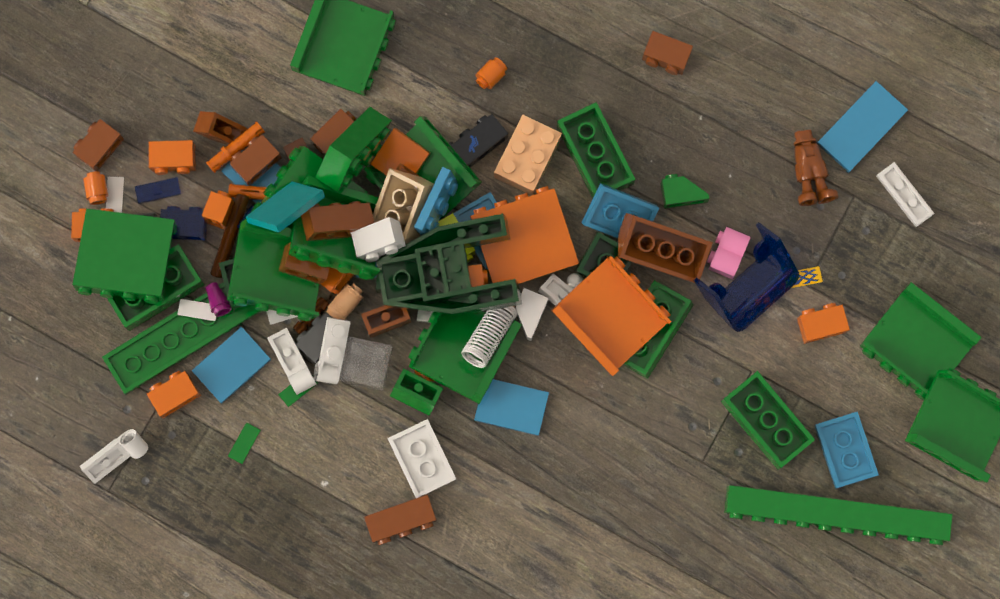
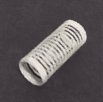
[461,306,518,368]

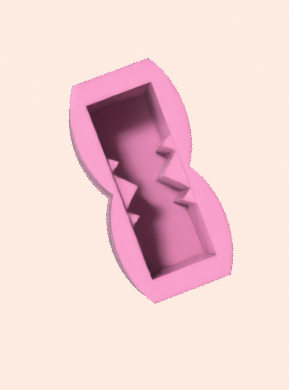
[707,227,751,279]

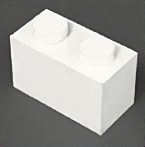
[351,217,406,262]

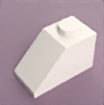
[515,288,548,341]

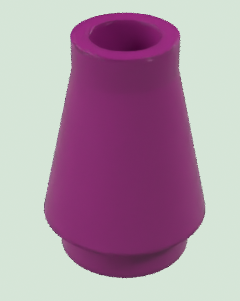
[205,282,232,317]

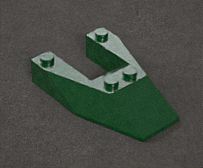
[376,214,522,314]

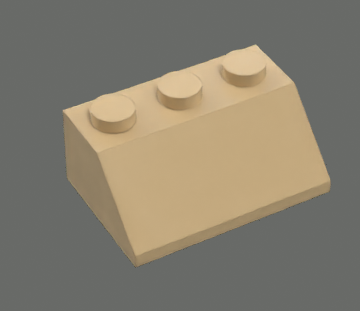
[373,168,434,245]

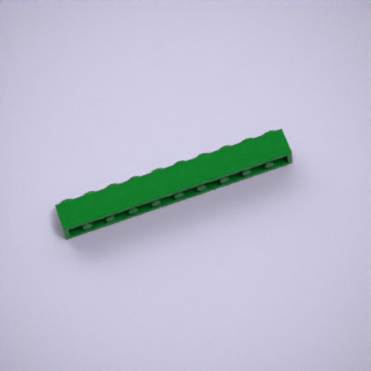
[724,485,952,545]

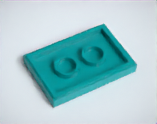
[246,181,325,233]

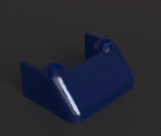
[694,222,799,332]

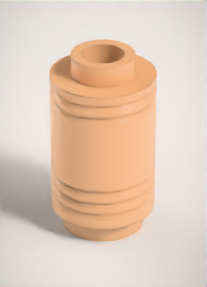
[326,283,364,320]

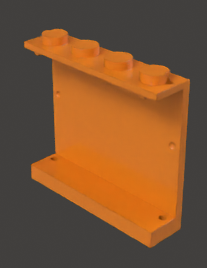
[470,186,579,284]
[551,256,672,376]

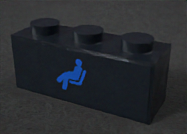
[449,114,508,168]

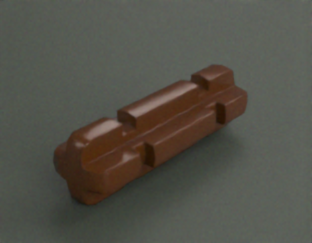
[293,297,329,334]

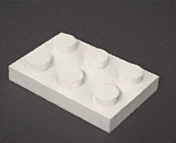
[388,419,457,498]

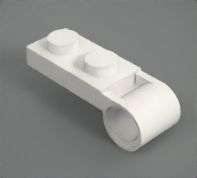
[314,317,350,384]
[267,328,317,395]
[80,429,148,484]

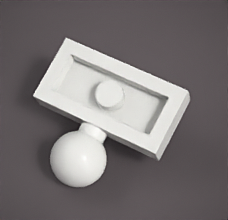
[538,273,584,306]

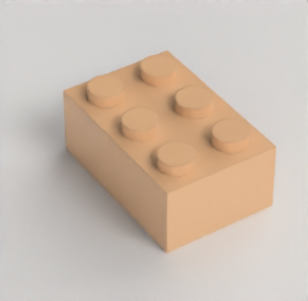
[494,115,562,196]

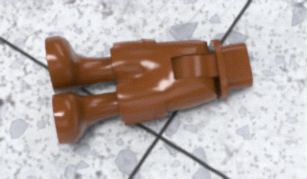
[793,130,839,206]

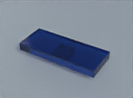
[134,177,181,204]

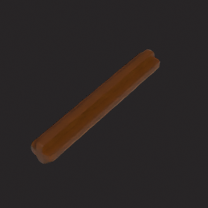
[210,194,249,278]

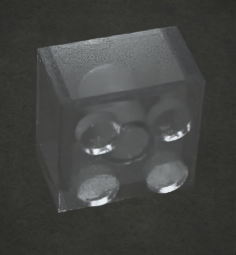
[339,336,393,391]

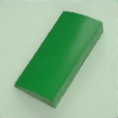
[623,280,694,379]

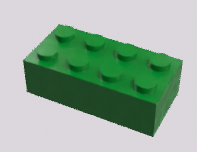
[557,102,636,199]
[315,107,392,192]
[107,244,205,331]
[721,371,815,470]

